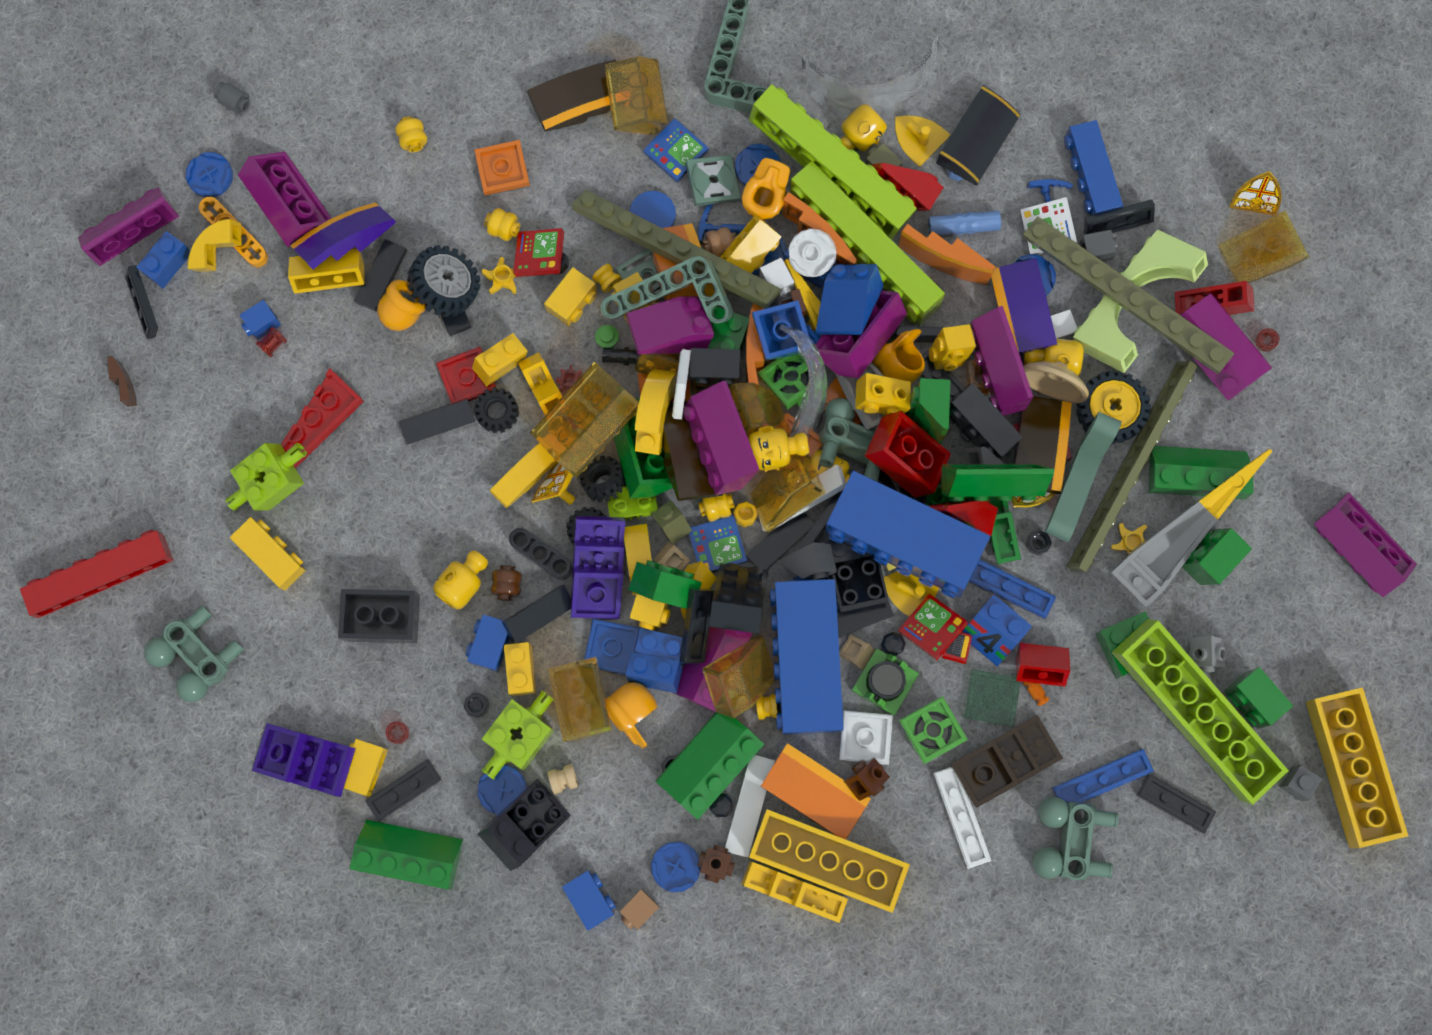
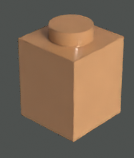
[620,889,660,930]

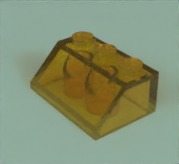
[604,56,668,135]
[548,657,612,743]

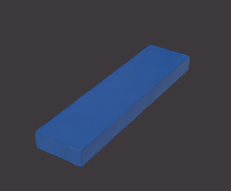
[969,559,1056,619]
[1052,748,1154,803]

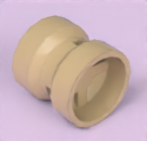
[547,764,579,795]

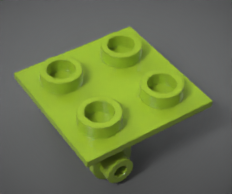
[607,486,658,521]

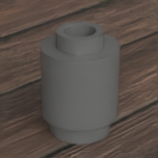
[214,82,250,114]

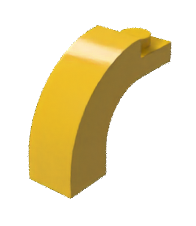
[635,369,677,455]

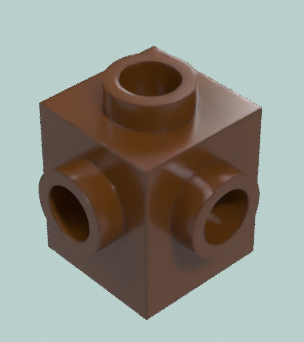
[844,758,890,801]
[697,845,735,883]

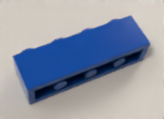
[1064,120,1123,216]

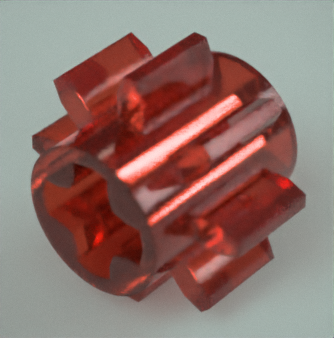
[555,365,586,397]

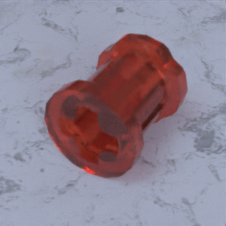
[255,326,287,358]

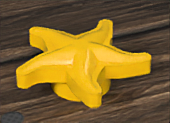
[482,257,516,295]
[1110,523,1147,554]

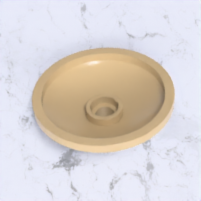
[1023,361,1089,403]

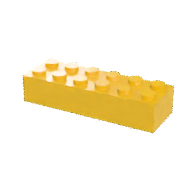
[1305,687,1408,848]
[749,809,910,913]

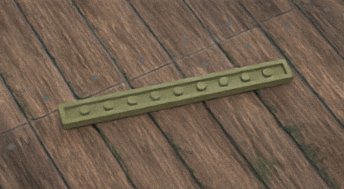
[572,190,780,309]
[1023,216,1234,375]
[1066,361,1197,572]

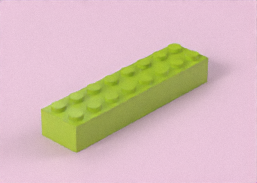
[749,84,917,240]
[790,161,945,326]
[1111,619,1289,805]

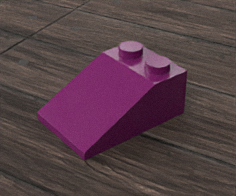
[626,296,714,354]

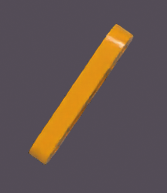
[199,197,268,268]

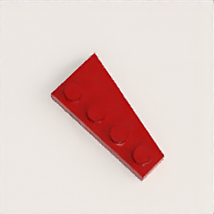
[281,368,364,469]

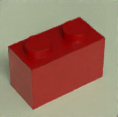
[1016,643,1070,687]

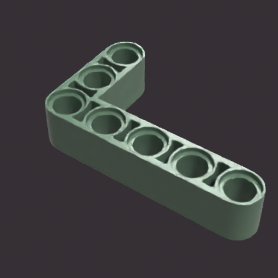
[705,0,767,113]
[601,256,733,323]
[1045,411,1122,542]

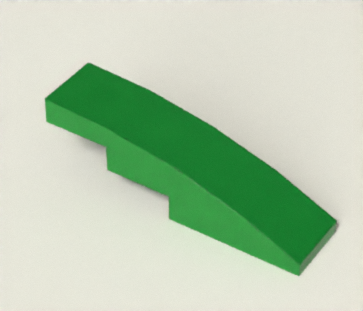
[988,496,1021,564]

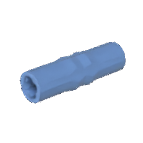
[928,210,1001,236]

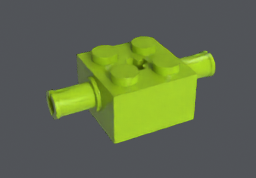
[225,443,307,511]
[481,691,554,780]

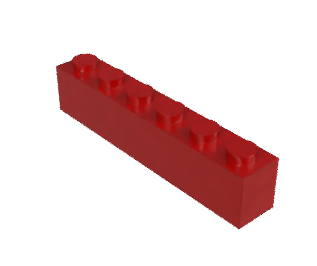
[20,530,174,618]

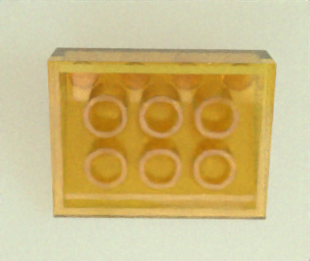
[530,362,639,478]

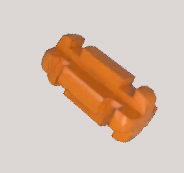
[1023,682,1049,706]

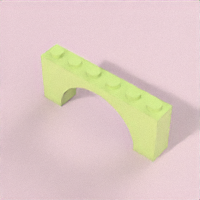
[1073,229,1208,373]

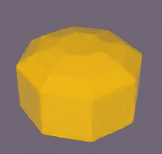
[733,502,758,527]

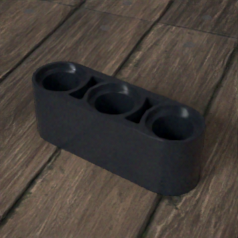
[509,528,572,580]

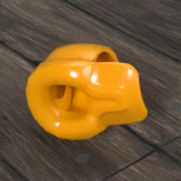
[741,158,790,220]
[377,280,427,331]
[872,329,925,384]
[603,682,658,749]

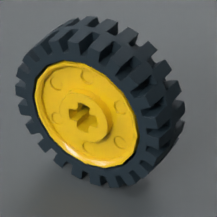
[1076,370,1151,444]

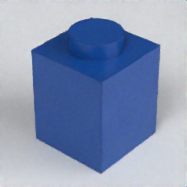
[240,300,282,340]

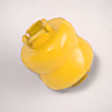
[395,116,427,153]
[484,208,520,241]
[698,493,735,522]

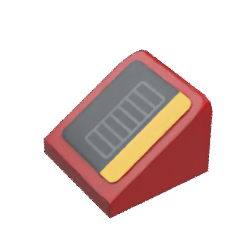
[942,632,972,664]

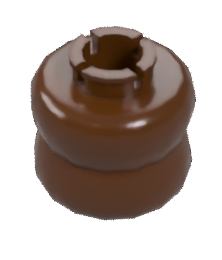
[490,565,522,601]

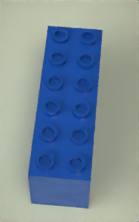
[826,471,990,598]
[770,579,844,735]

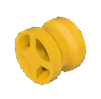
[592,263,622,293]
[756,694,779,720]

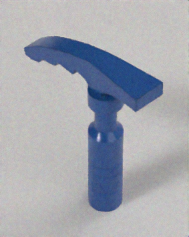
[1027,179,1073,203]
[698,204,747,244]

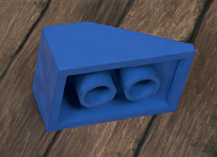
[816,264,884,335]

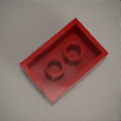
[864,411,951,498]

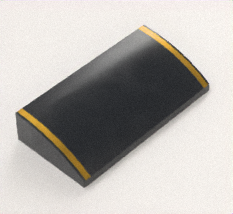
[936,85,1020,186]

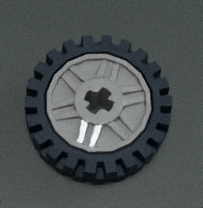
[407,245,481,317]

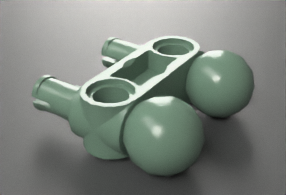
[819,397,881,482]
[144,605,244,703]
[1032,796,1118,880]

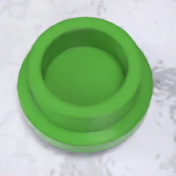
[595,325,619,348]

